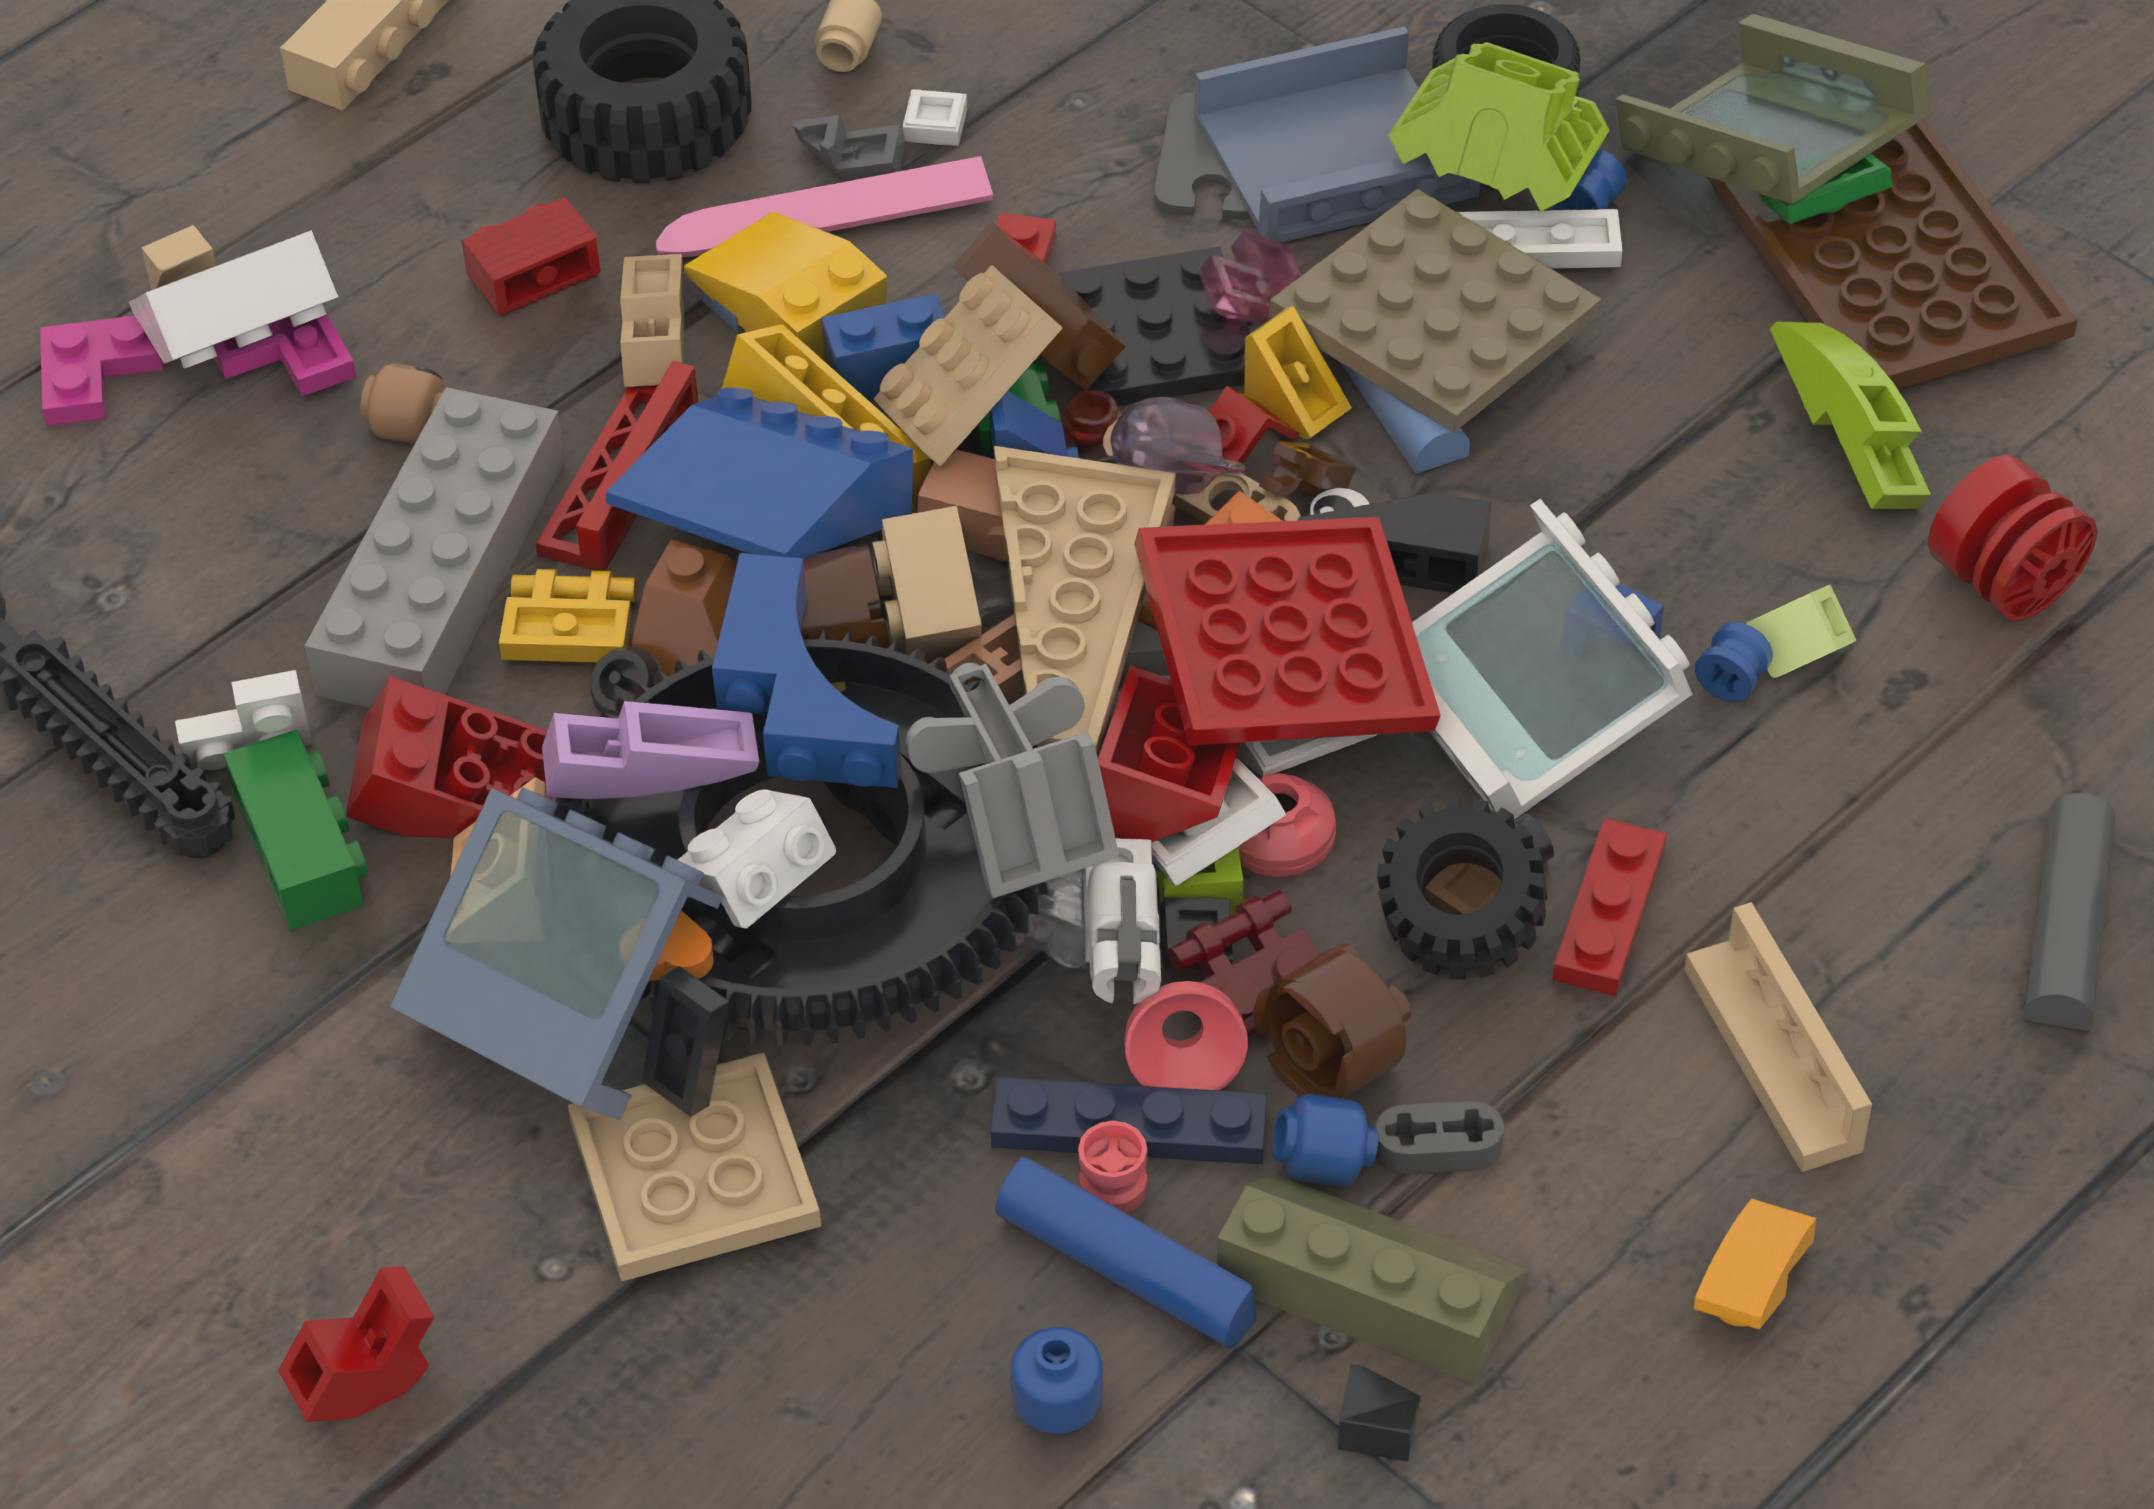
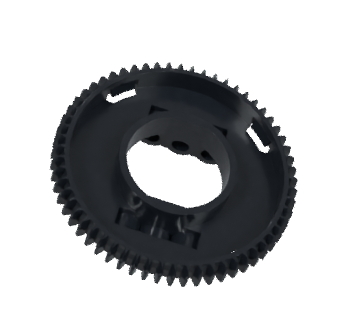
[549,629,1048,1046]

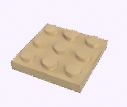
[874,265,1063,467]
[568,1052,821,1282]

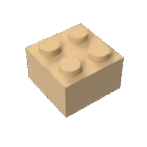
[872,506,982,664]

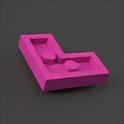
[213,315,357,397]
[40,316,164,426]

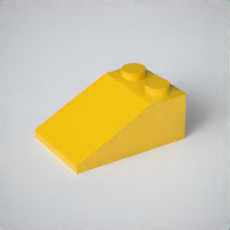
[684,211,888,361]

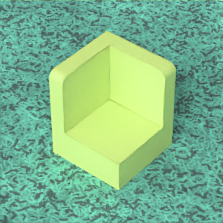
[1746,584,1857,678]

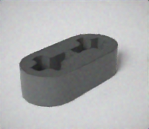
[1375,1101,1504,1174]

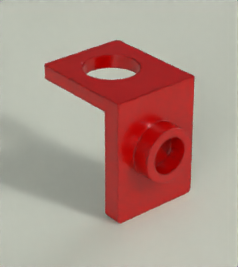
[1187,386,1299,471]

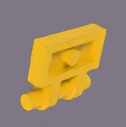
[499,569,637,662]

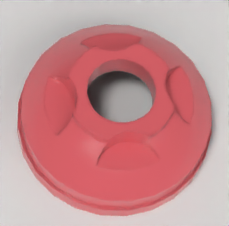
[1238,773,1336,877]
[1124,981,1248,1091]

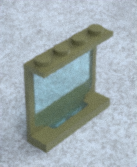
[1615,14,1930,204]

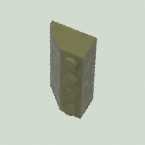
[1217,1174,1528,1385]

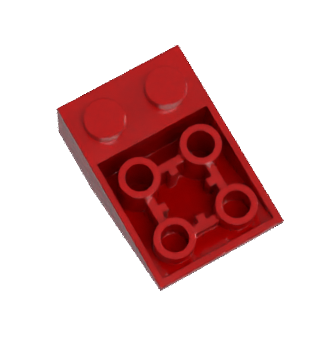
[346,676,556,838]

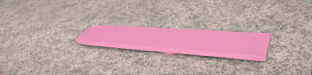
[656,156,993,257]

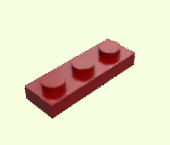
[1552,818,1667,996]

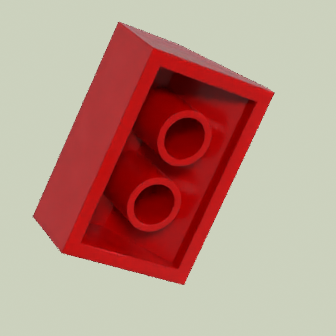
[1098,665,1240,842]

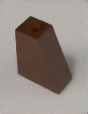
[953,222,1125,391]

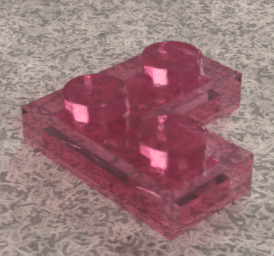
[1198,231,1301,325]

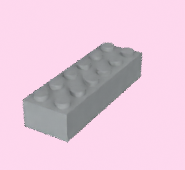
[304,387,566,708]

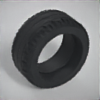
[1432,4,1581,96]

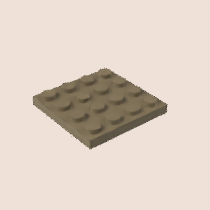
[1268,189,1602,433]

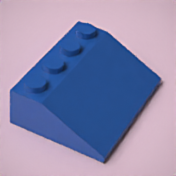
[606,387,913,559]

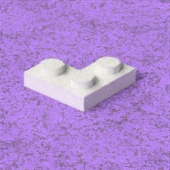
[175,670,312,770]

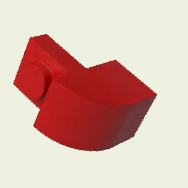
[278,1266,435,1422]

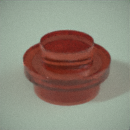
[1063,390,1123,446]

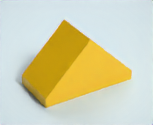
[1244,306,1352,440]

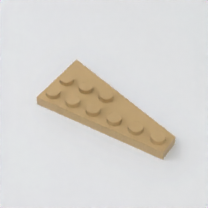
[994,446,1175,757]

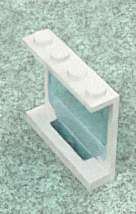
[1412,499,1693,819]

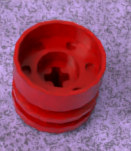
[1927,454,2098,622]

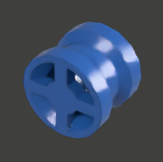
[1694,622,1773,702]

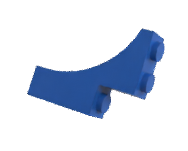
[712,553,902,788]

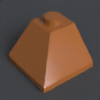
[630,539,737,677]

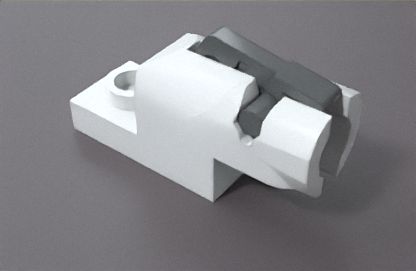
[1083,838,1161,1004]

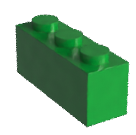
[223,729,369,931]

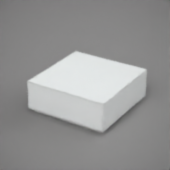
[902,90,967,146]

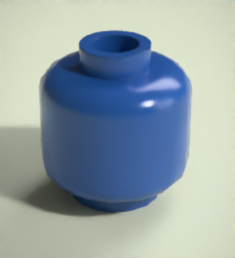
[1272,1094,1378,1187]
[1010,1327,1104,1434]

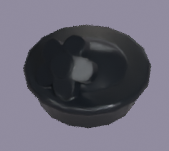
[590,647,662,716]

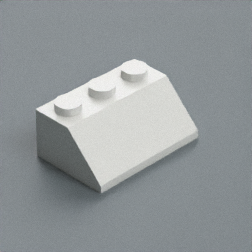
[129,230,338,369]

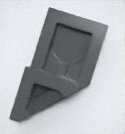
[793,115,906,181]

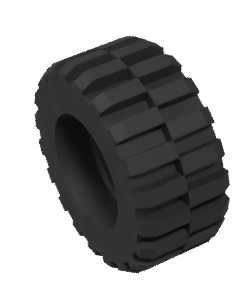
[532,0,752,184]

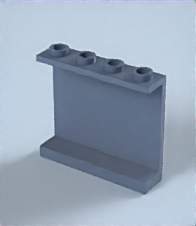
[1194,26,1480,246]

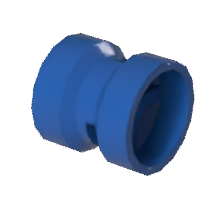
[1552,149,1627,210]

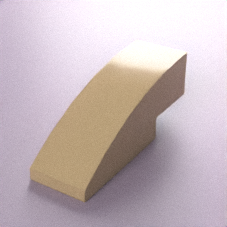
[620,254,684,387]

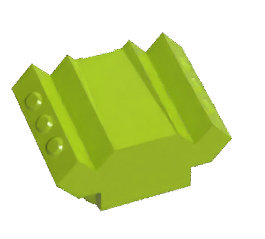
[1388,42,1610,211]

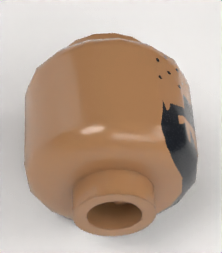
[360,363,445,445]

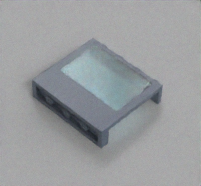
[390,787,723,1120]

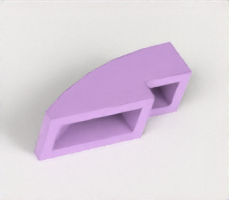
[542,701,759,799]

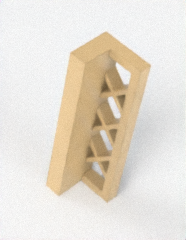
[1684,902,1872,1172]

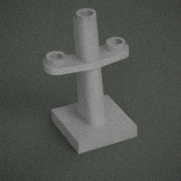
[905,663,1119,898]

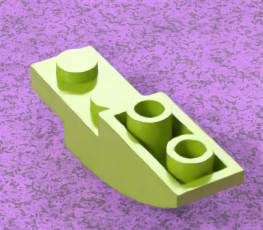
[1770,322,1931,509]

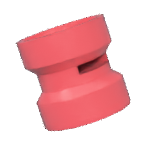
[1078,1121,1148,1214]

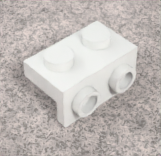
[678,789,836,928]

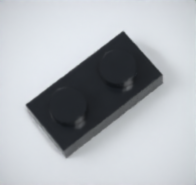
[642,966,729,1117]

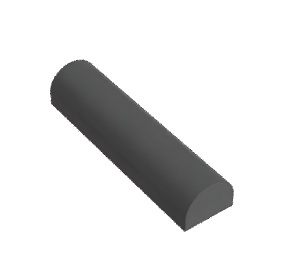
[2023,793,2115,1032]

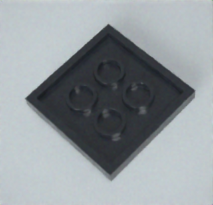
[1058,246,1250,411]

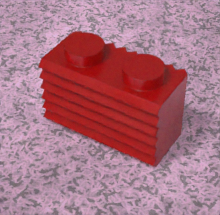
[461,196,601,316]

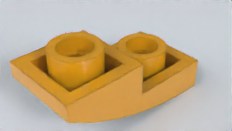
[1694,1199,1817,1330]

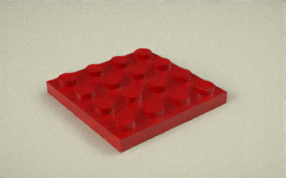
[1134,517,1441,745]

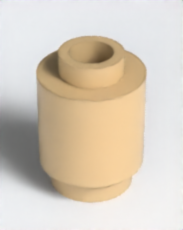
[815,0,882,72]

